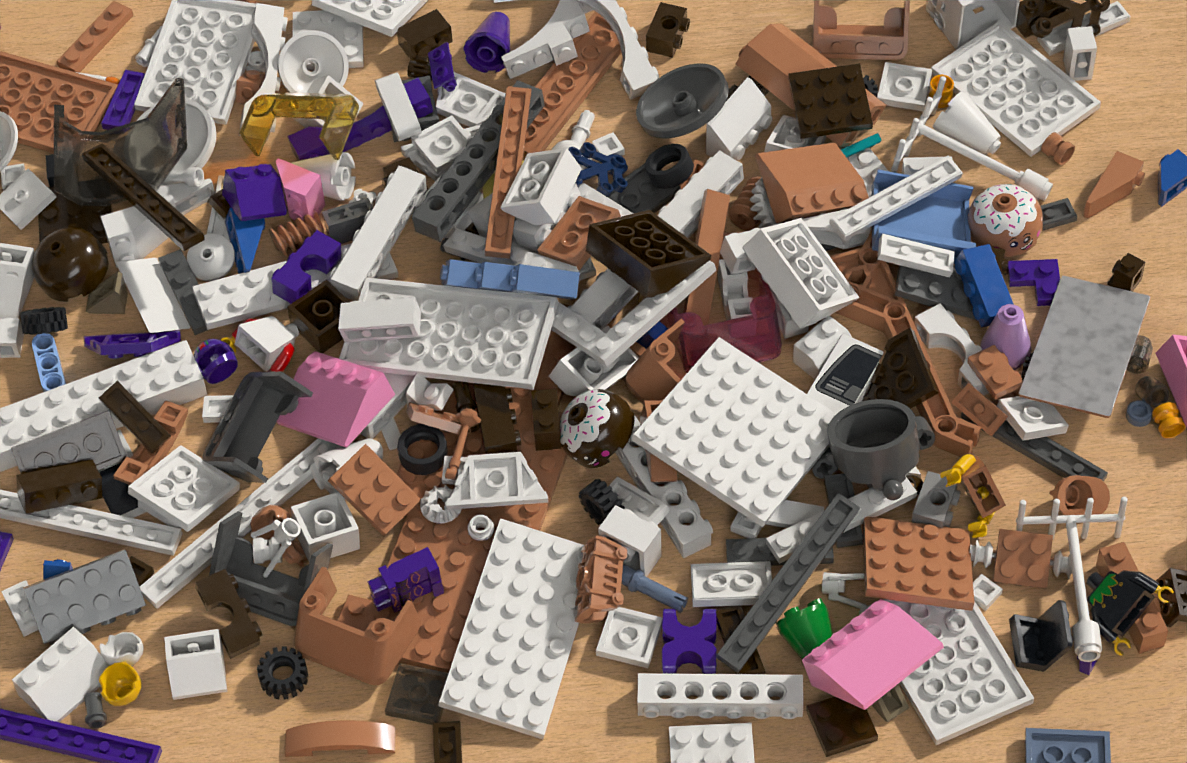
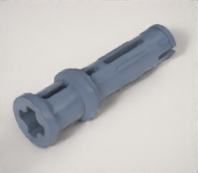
[621,562,688,613]

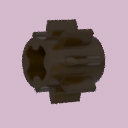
[407,55,432,81]

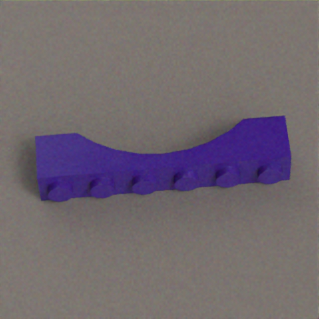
[288,78,434,161]

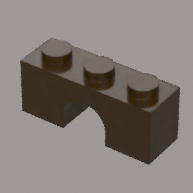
[195,569,263,659]

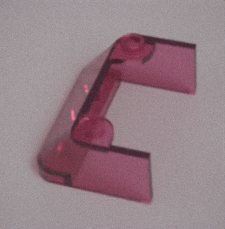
[667,275,782,373]

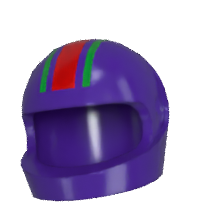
[194,339,238,384]

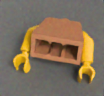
[940,454,1006,538]

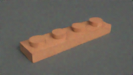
[57,1,134,73]

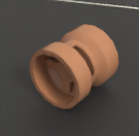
[1041,132,1075,166]

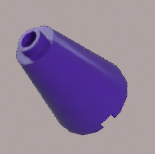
[463,12,510,73]

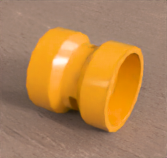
[929,74,954,108]
[1152,402,1186,438]

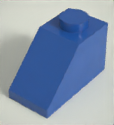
[1158,149,1187,207]

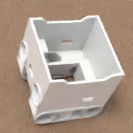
[926,0,1020,50]

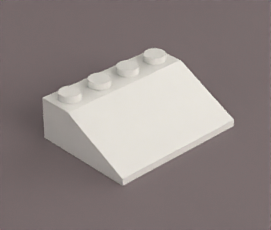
[742,218,860,328]

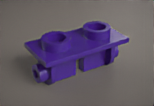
[428,42,457,92]

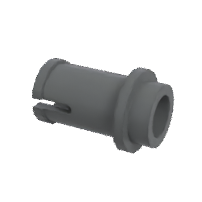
[84,692,107,729]

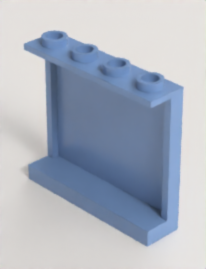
[871,170,976,264]

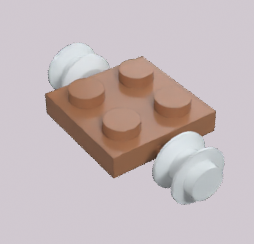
[970,529,1073,589]

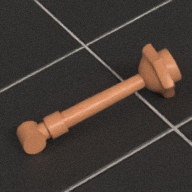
[445,408,481,480]

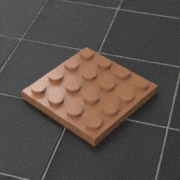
[863,517,974,611]

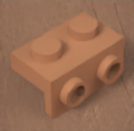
[967,345,1023,400]

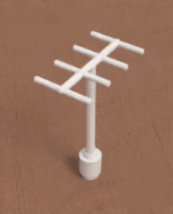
[891,76,1053,201]
[1016,497,1128,662]

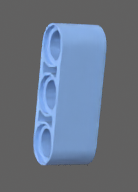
[32,333,66,392]

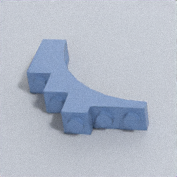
[440,259,580,299]

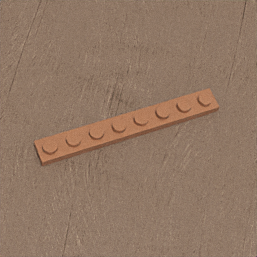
[485,86,531,259]

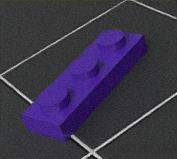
[101,70,145,133]

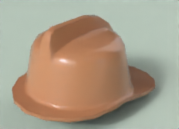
[1049,475,1110,515]

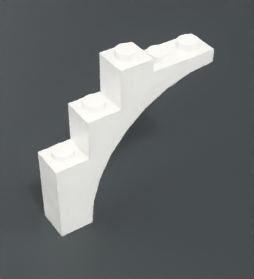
[501,0,593,79]

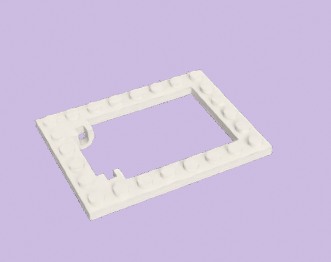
[512,183,716,367]

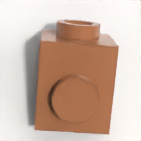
[236,70,265,104]

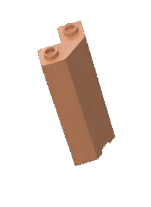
[735,23,886,147]

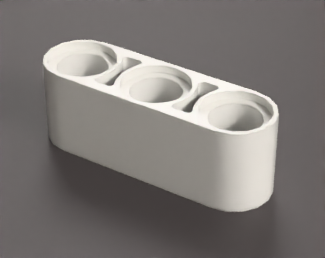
[375,72,422,141]

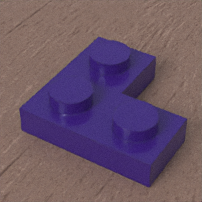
[1007,259,1060,306]

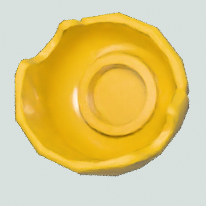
[99,662,142,706]

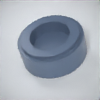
[1126,400,1153,427]

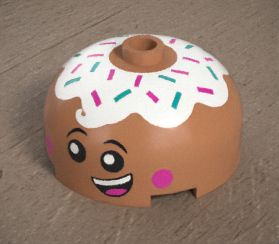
[968,184,1043,257]

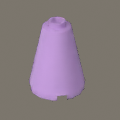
[981,304,1032,370]

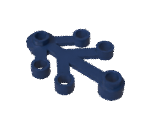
[568,142,628,197]

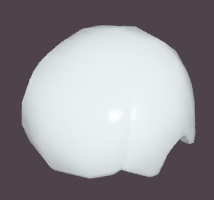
[99,632,144,666]

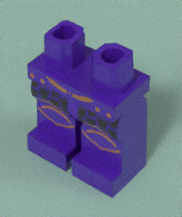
[367,547,444,613]

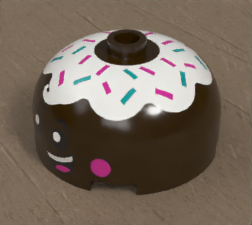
[560,389,635,468]

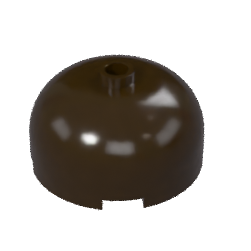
[32,227,108,302]

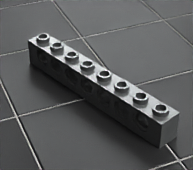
[412,80,545,242]

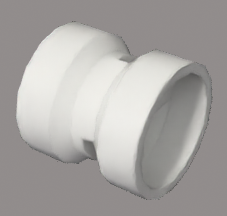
[253,537,282,564]

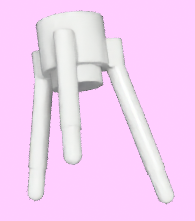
[251,518,301,578]
[822,572,867,609]

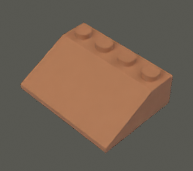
[755,143,869,224]

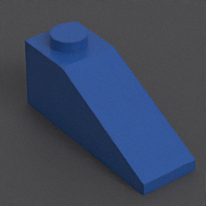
[225,208,265,274]

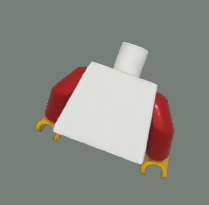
[221,316,299,372]

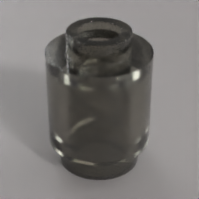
[1126,335,1153,374]
[1135,376,1169,407]

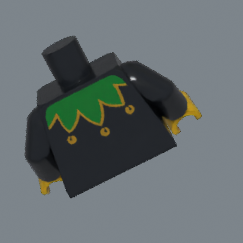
[1086,570,1174,655]

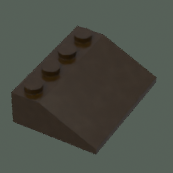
[586,210,711,298]

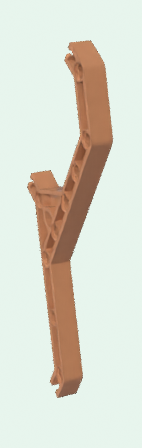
[680,159,981,457]

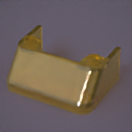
[239,92,359,160]

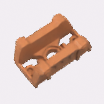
[575,535,628,624]

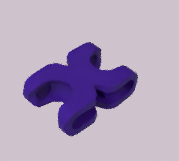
[662,609,717,674]

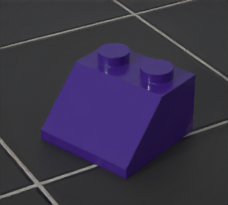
[222,164,287,221]

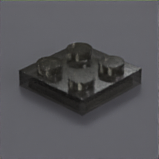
[385,663,449,725]

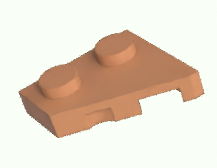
[406,402,462,435]

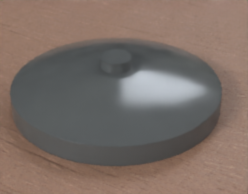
[636,63,729,139]

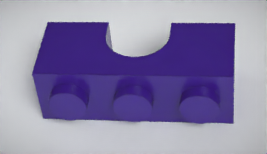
[271,230,342,304]

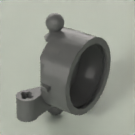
[811,399,935,501]

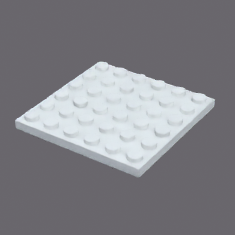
[632,337,836,527]

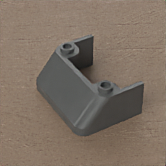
[202,371,313,483]
[209,511,333,626]

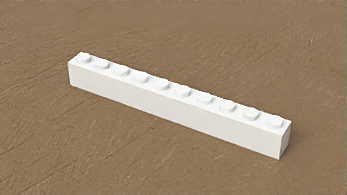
[568,150,744,330]

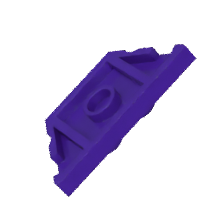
[83,330,181,359]

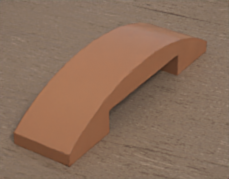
[113,401,188,485]
[285,720,396,757]

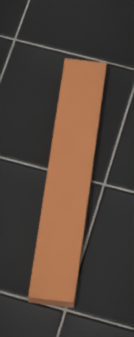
[681,189,730,338]

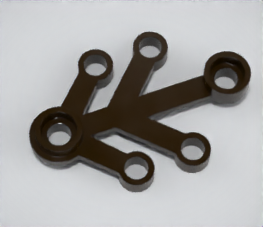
[1031,0,1110,38]

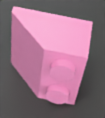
[276,158,325,222]

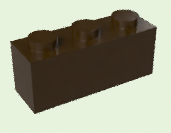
[473,383,521,454]
[16,460,102,514]

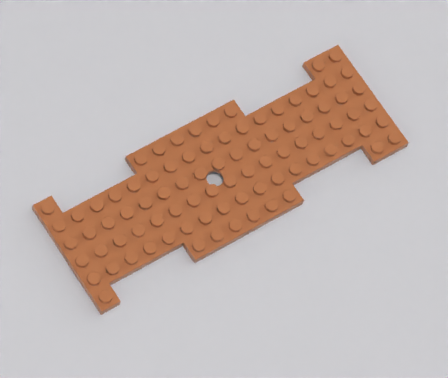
[338,303,616,674]

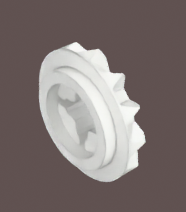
[420,485,462,523]

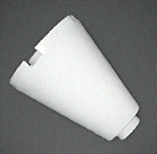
[933,91,1001,155]
[292,152,356,201]
[311,438,383,499]

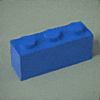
[955,244,1014,328]

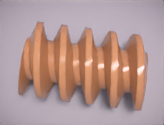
[728,176,761,231]
[269,211,324,256]

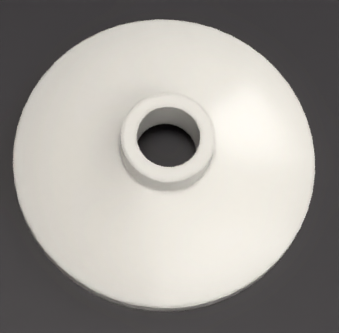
[187,233,235,281]

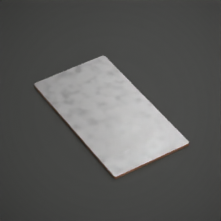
[1019,276,1150,418]

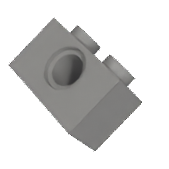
[912,471,961,528]

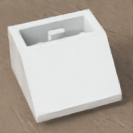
[164,629,227,700]

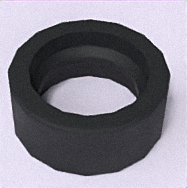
[645,143,694,189]
[397,424,448,475]

